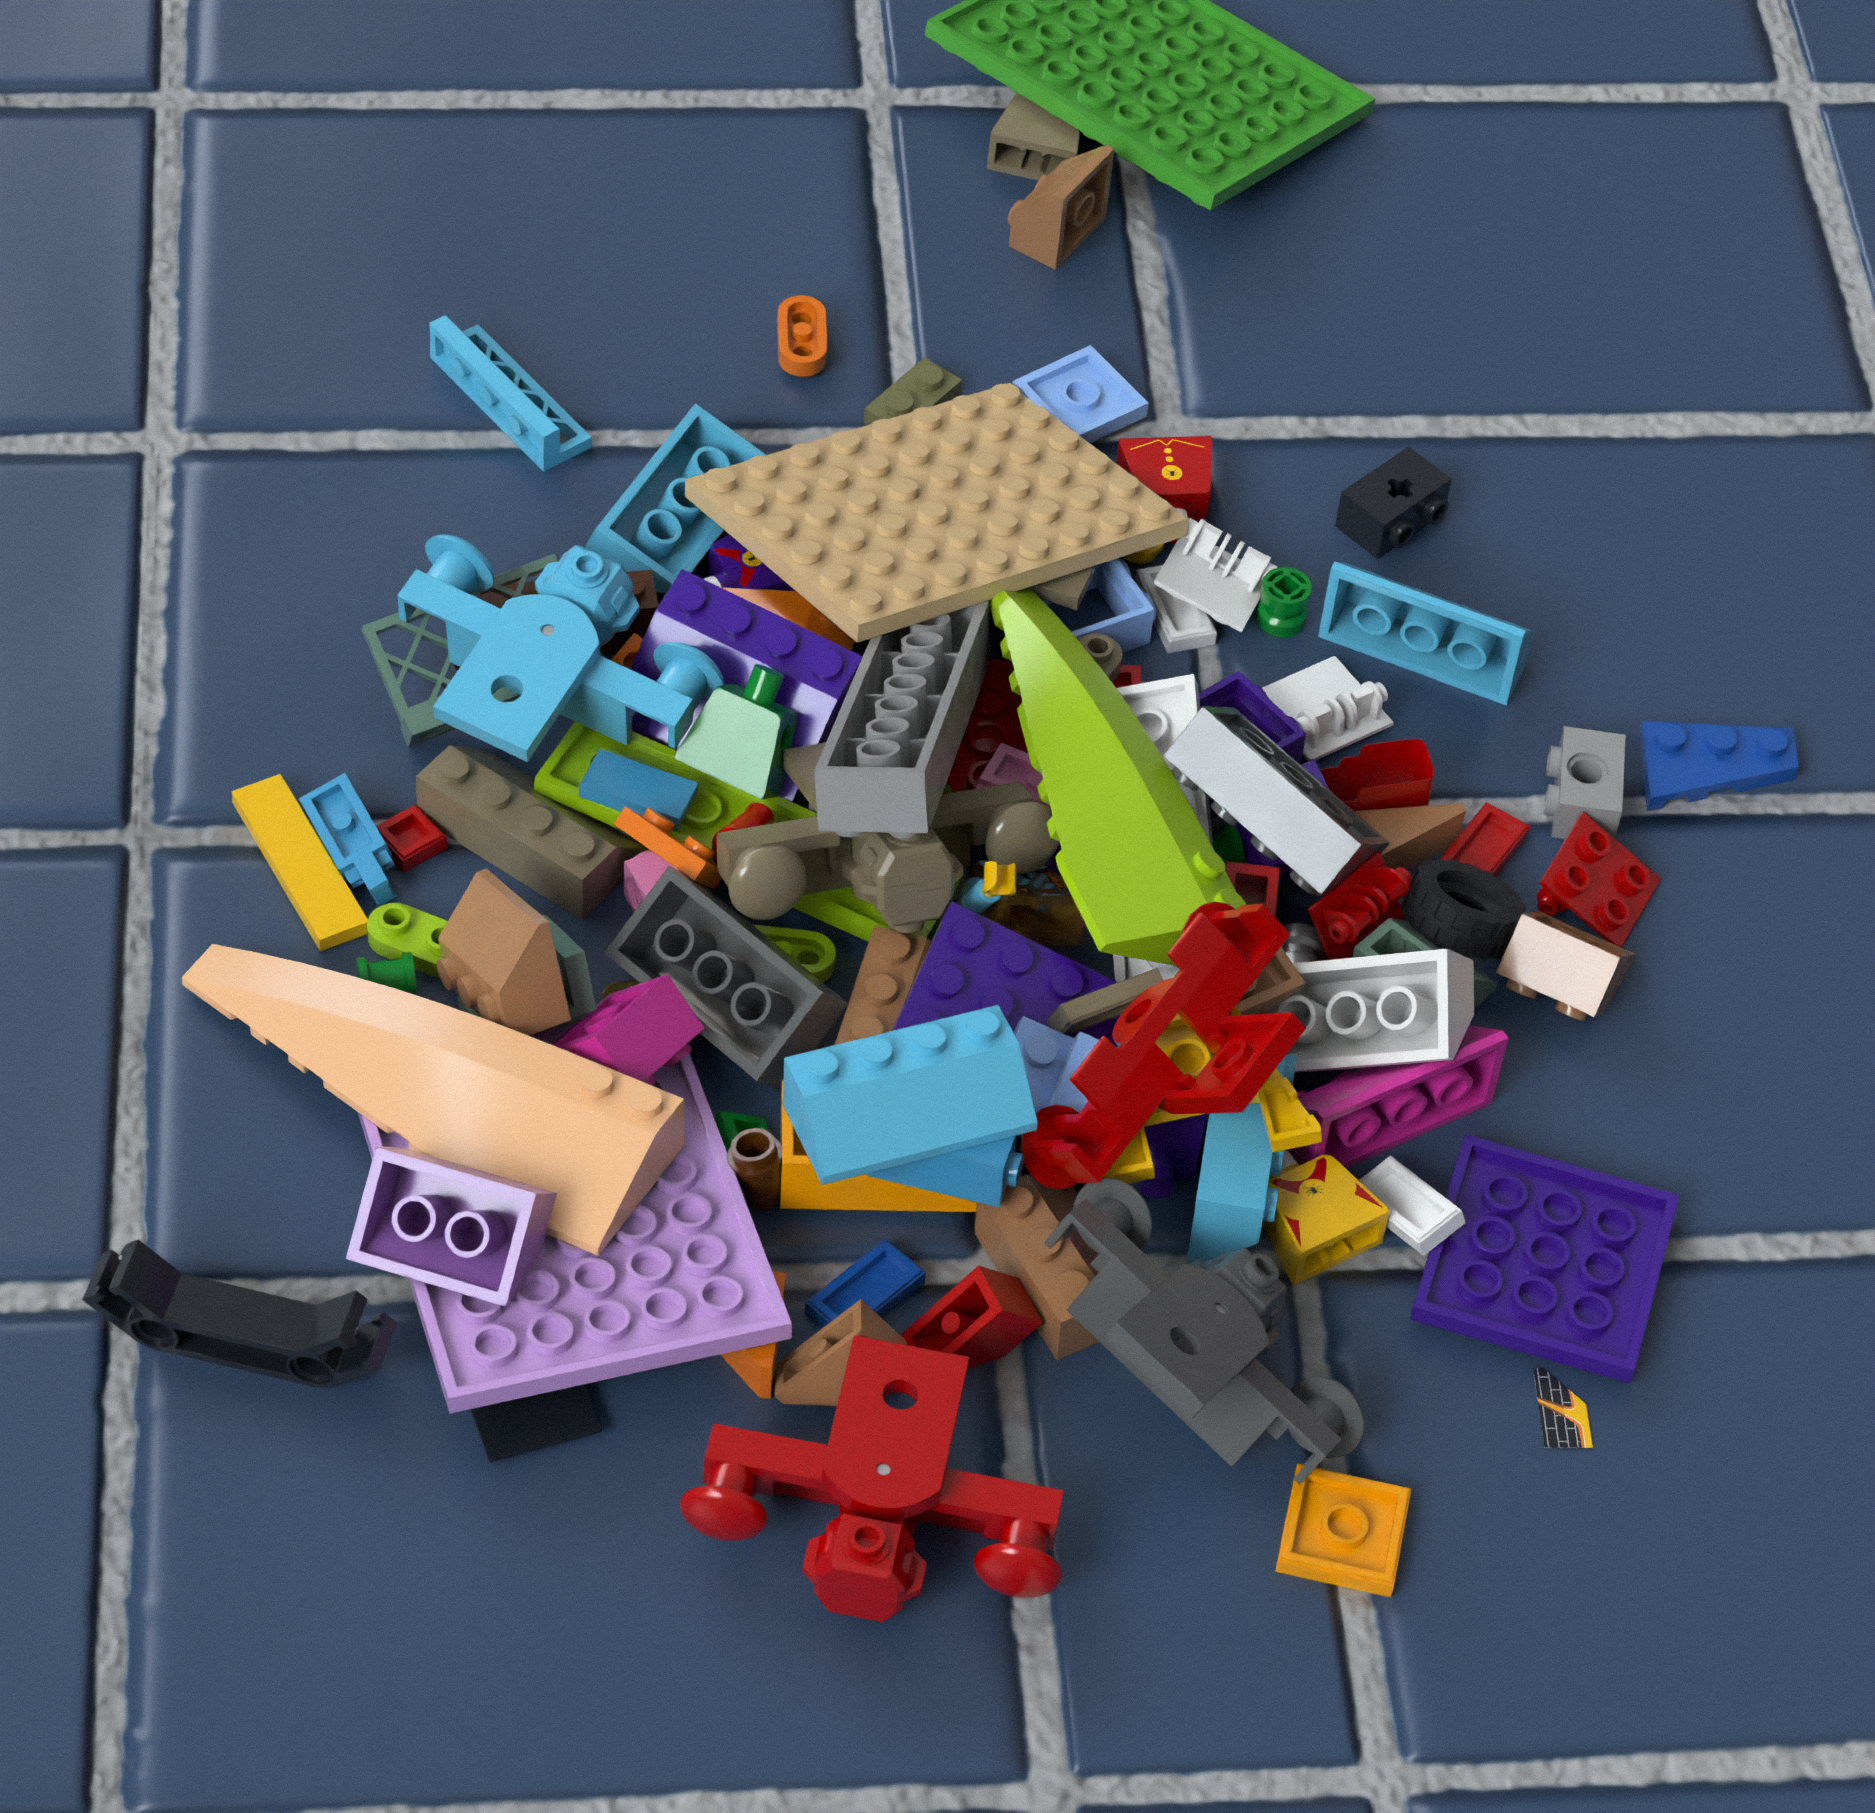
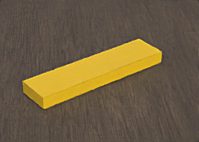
[232,774,369,952]

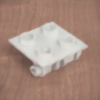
[1153,518,1277,632]
[1262,656,1394,762]

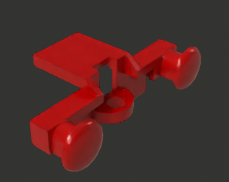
[1020,901,1306,1189]

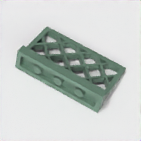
[361,553,603,747]

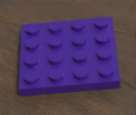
[891,901,1120,1175]
[1410,1134,1680,1383]

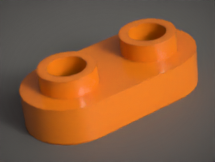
[777,295,827,377]

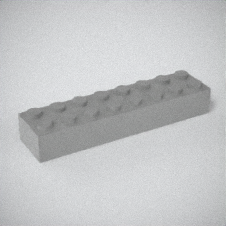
[814,600,992,838]

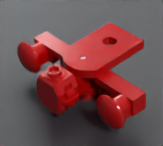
[680,1335,1064,1622]

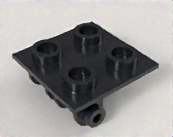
[470,1384,602,1463]

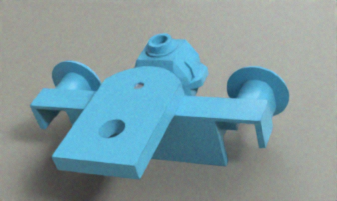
[397,534,724,762]

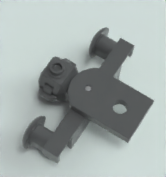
[1044,1178,1364,1485]

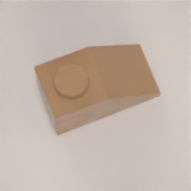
[775,1299,907,1406]

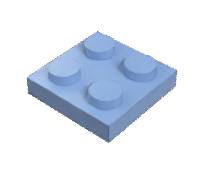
[1013,345,1149,443]

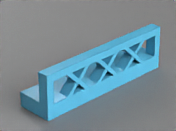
[429,315,592,472]

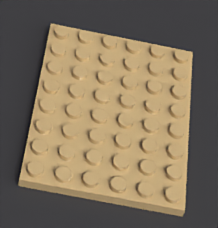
[685,383,1189,643]

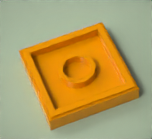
[1275,1463,1411,1597]

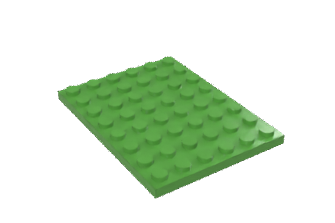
[924,0,1375,211]

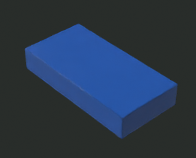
[804,1238,926,1328]

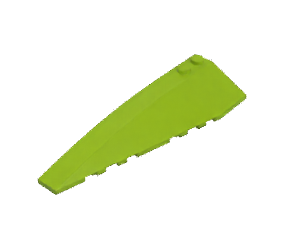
[989,587,1246,966]

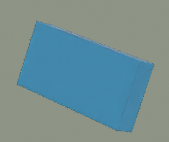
[579,749,698,831]

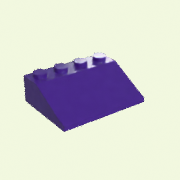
[630,569,863,803]

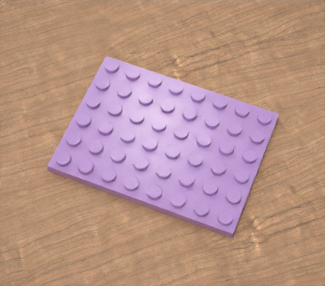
[358,1023,792,1414]

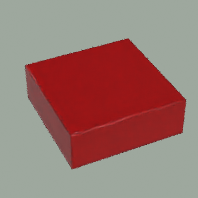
[376,804,447,873]

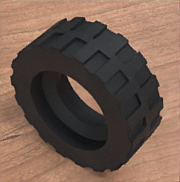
[1401,858,1526,960]

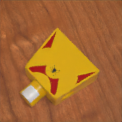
[1262,1150,1390,1285]

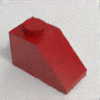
[900,1265,1043,1369]

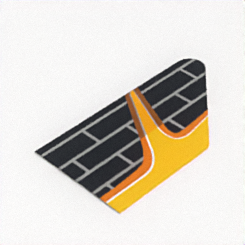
[1534,1368,1593,1448]

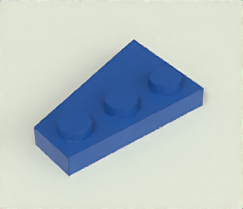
[1638,721,1799,811]

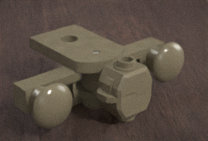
[717,742,1059,933]

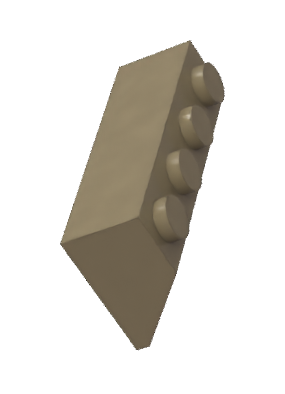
[416,745,649,920]

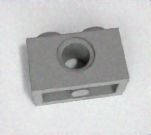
[1544,726,1626,839]

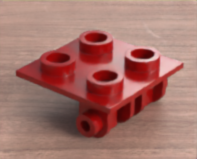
[1536,812,1661,947]
[1308,851,1412,960]

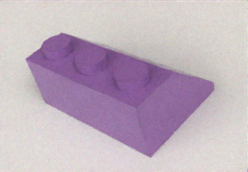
[346,1147,557,1307]

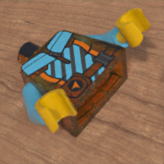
[960,857,1085,945]

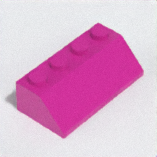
[1287,1026,1509,1168]

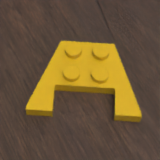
[1103,1006,1322,1184]

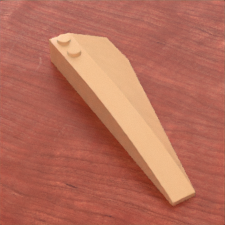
[182,944,685,1256]

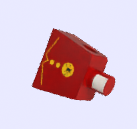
[1116,436,1212,543]

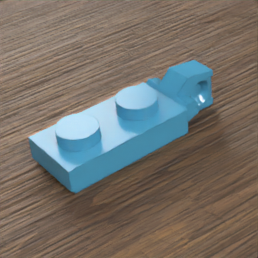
[299,773,397,907]

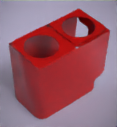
[1320,739,1434,811]

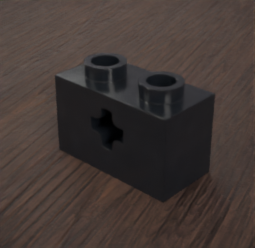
[1335,447,1452,559]

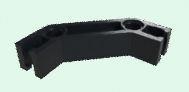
[82,1239,397,1388]

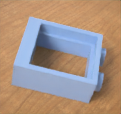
[1041,558,1156,653]

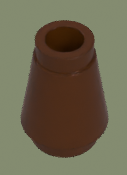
[727,1128,782,1211]

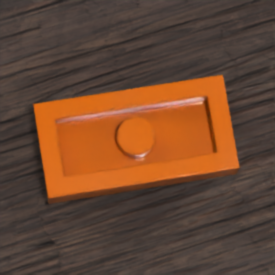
[614,806,722,890]

